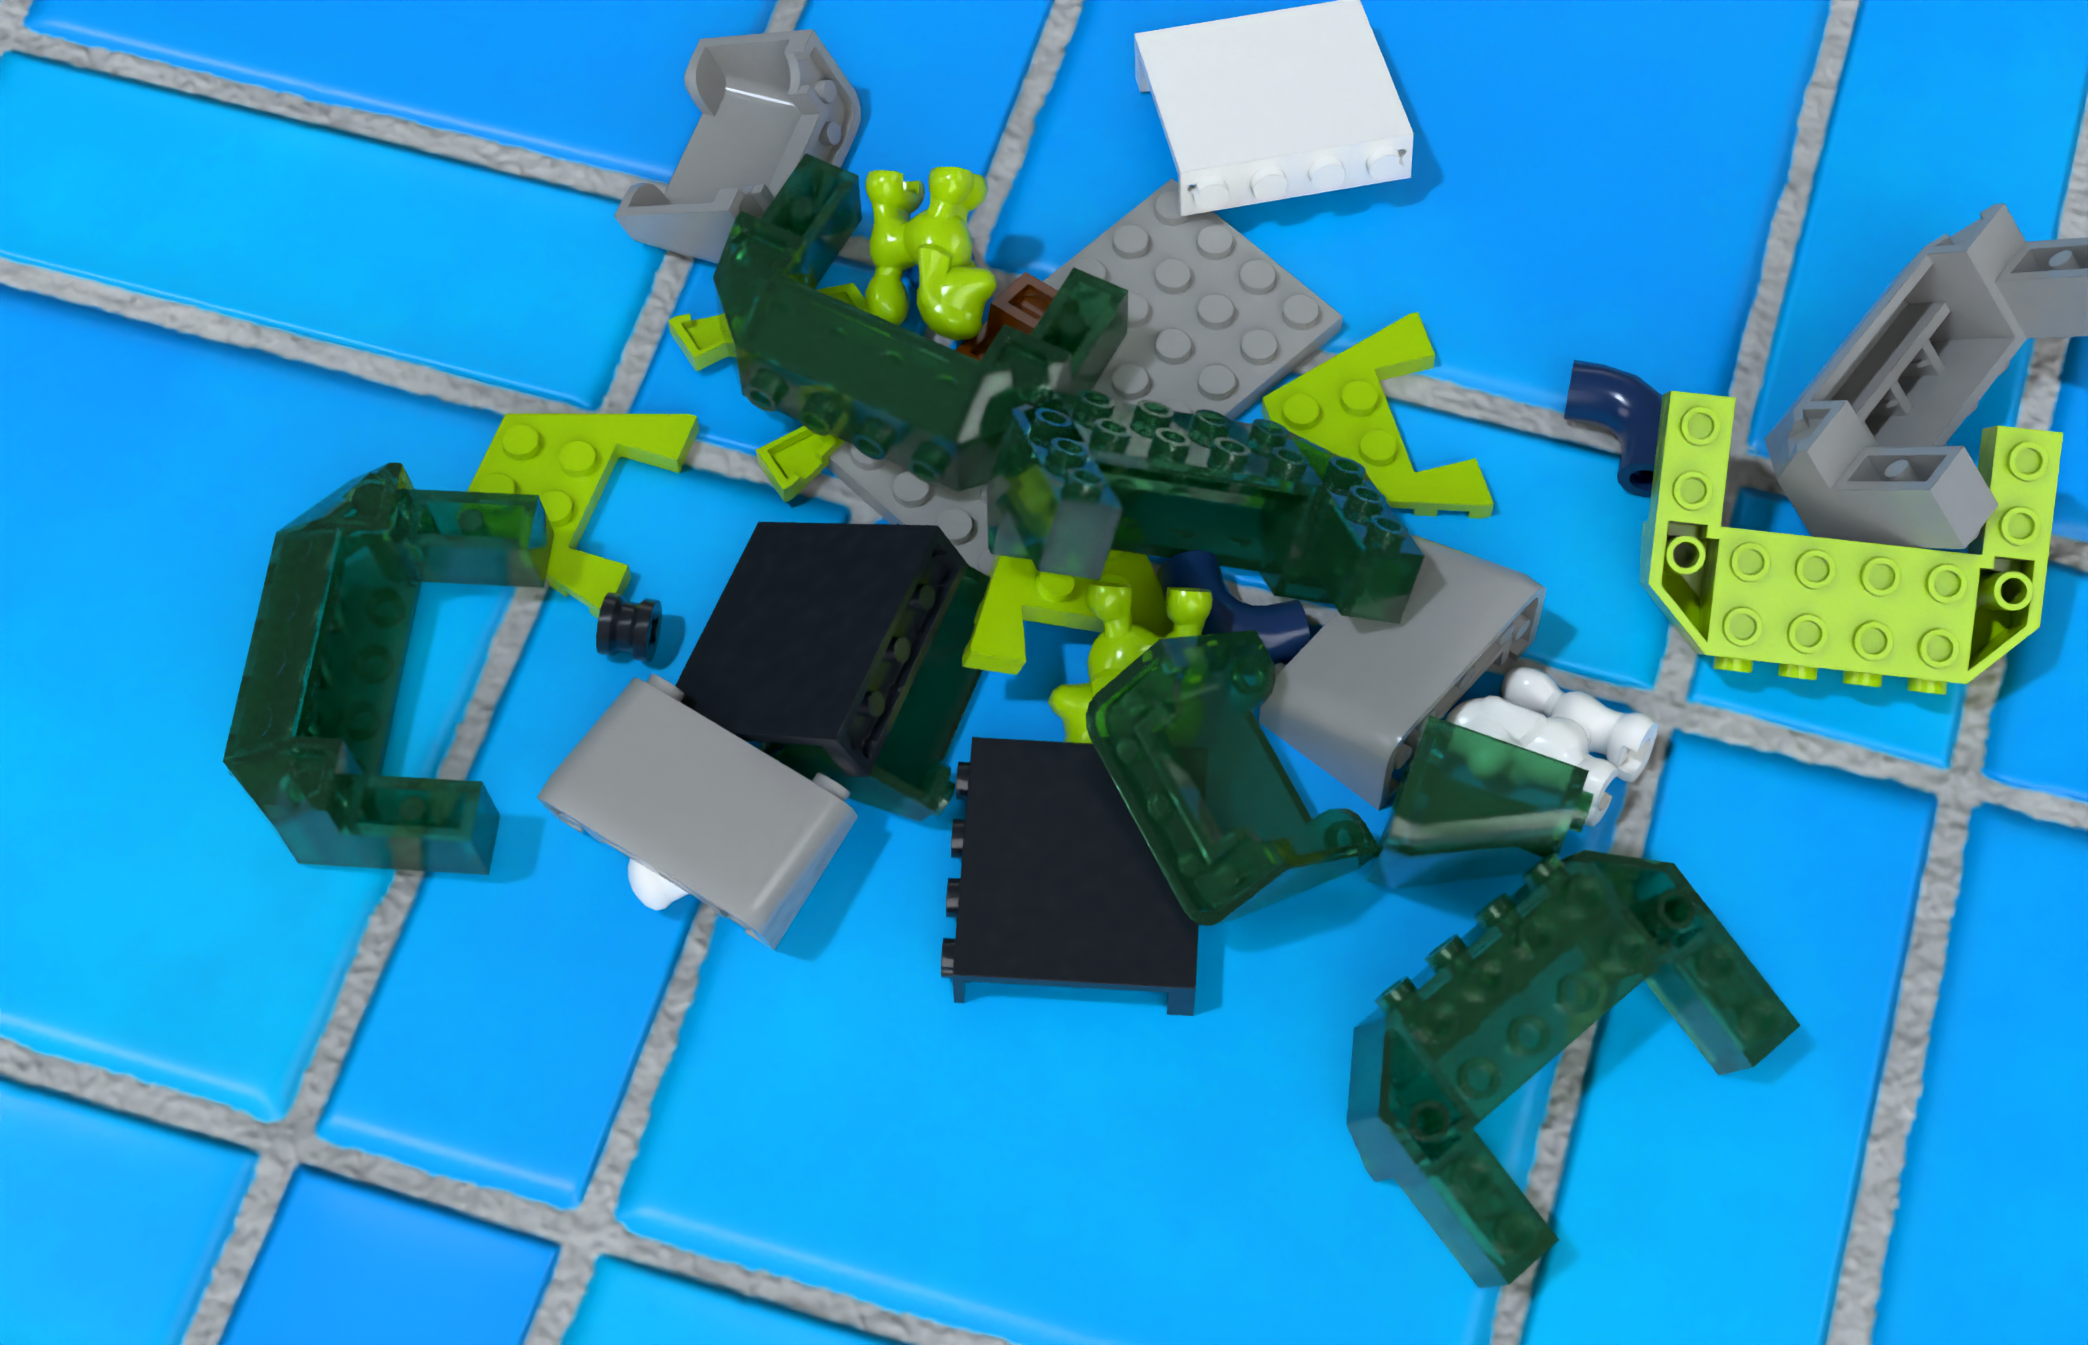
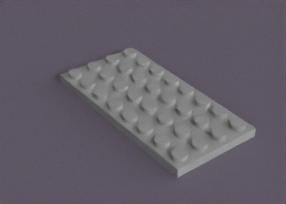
[827,179,1343,604]

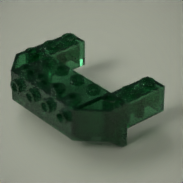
[713,153,1129,492]
[987,390,1425,624]
[223,463,554,875]
[1346,850,1801,1288]

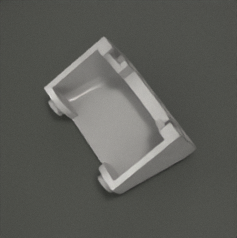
[614,29,861,277]
[1258,535,1546,811]
[537,674,858,950]

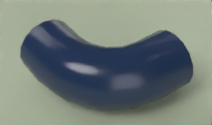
[1564,360,1663,497]
[1157,550,1311,667]

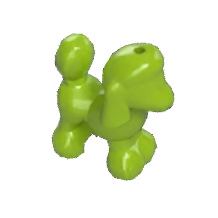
[865,167,997,340]
[1048,582,1213,749]

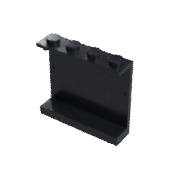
[675,522,968,778]
[941,737,1207,1016]

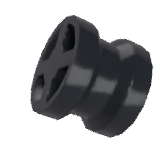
[596,592,662,662]

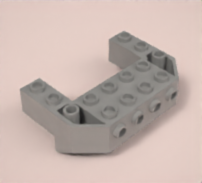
[1765,203,2088,549]

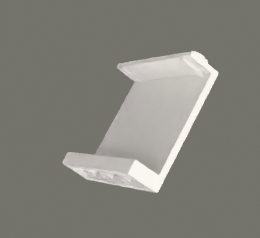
[1134,0,1414,216]

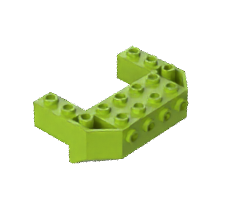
[1639,391,2063,695]

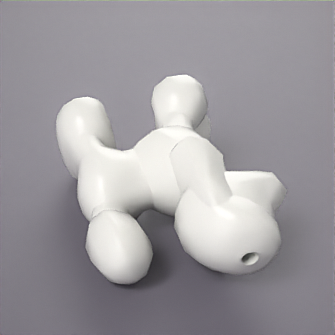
[1440,666,1658,827]

